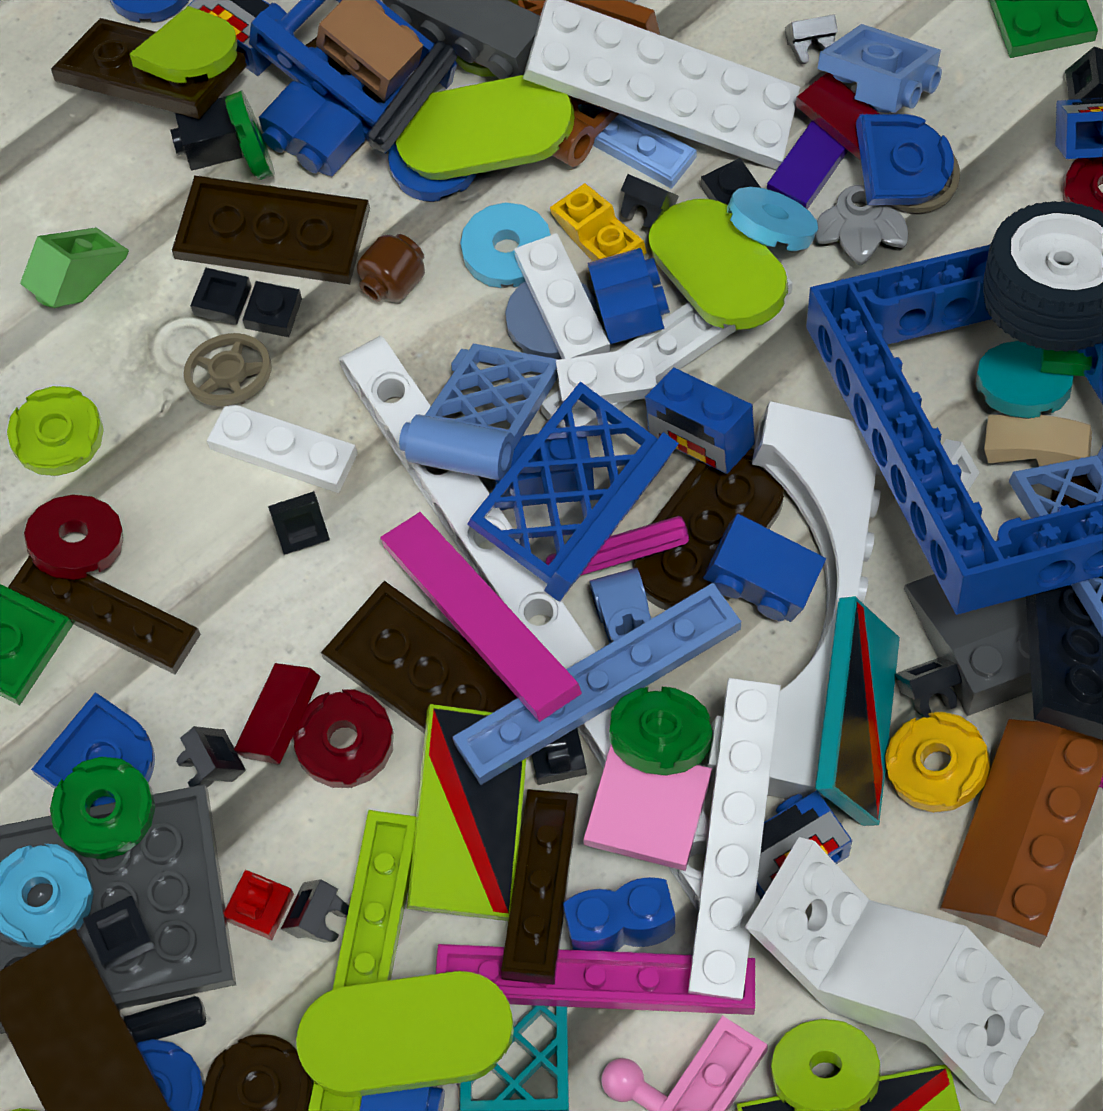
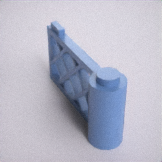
[399,343,559,480]

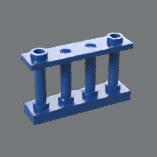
[249,0,457,154]

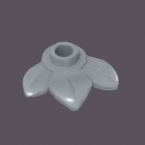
[816,185,908,265]

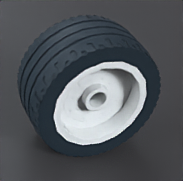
[983,201,1103,352]

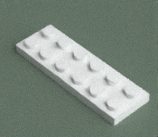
[523,0,800,170]

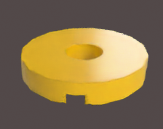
[885,712,990,813]

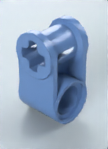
[589,568,651,644]

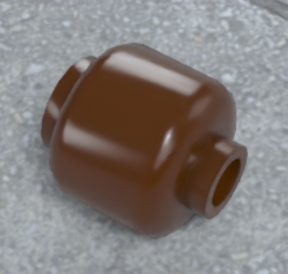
[357,234,425,303]

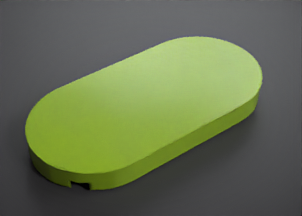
[396,75,575,180]
[649,199,788,330]
[296,971,514,1097]

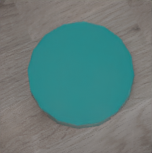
[976,341,1074,418]

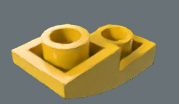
[550,183,647,261]

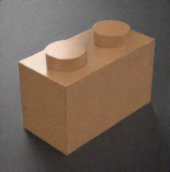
[316,0,423,101]

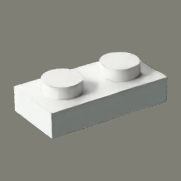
[556,346,657,409]

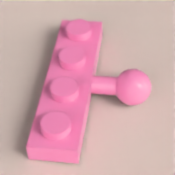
[601,1015,768,1111]

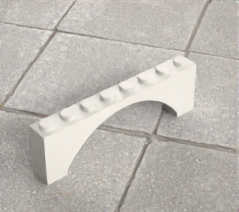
[701,401,881,799]

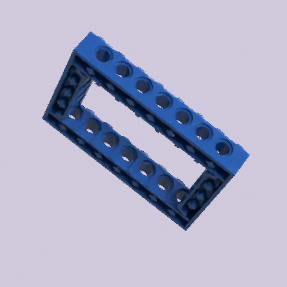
[806,244,1103,615]

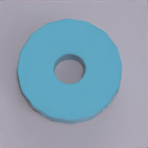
[727,187,818,252]
[460,202,551,288]
[0,844,94,948]

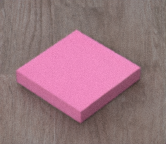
[583,745,712,871]

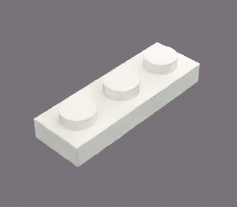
[514,233,610,359]
[207,404,358,493]

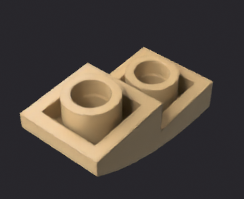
[984,414,1092,467]

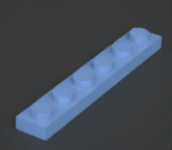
[453,583,741,785]

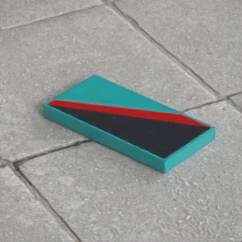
[815,596,900,826]

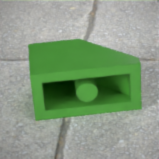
[20,227,129,308]

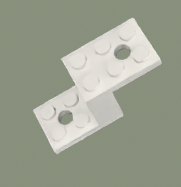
[745,837,1044,1104]

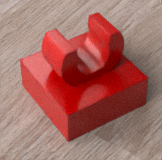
[225,870,294,940]

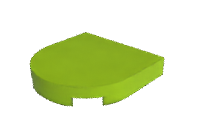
[130,6,237,83]

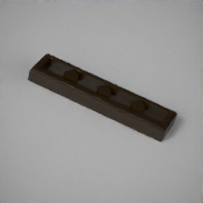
[8,555,201,675]
[501,789,578,985]

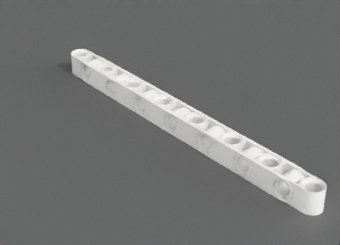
[339,336,761,913]

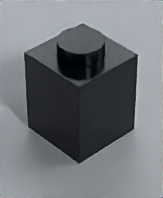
[170,96,243,171]

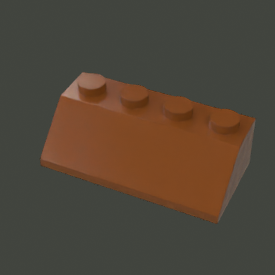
[940,719,1103,948]

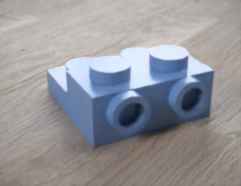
[818,24,942,113]

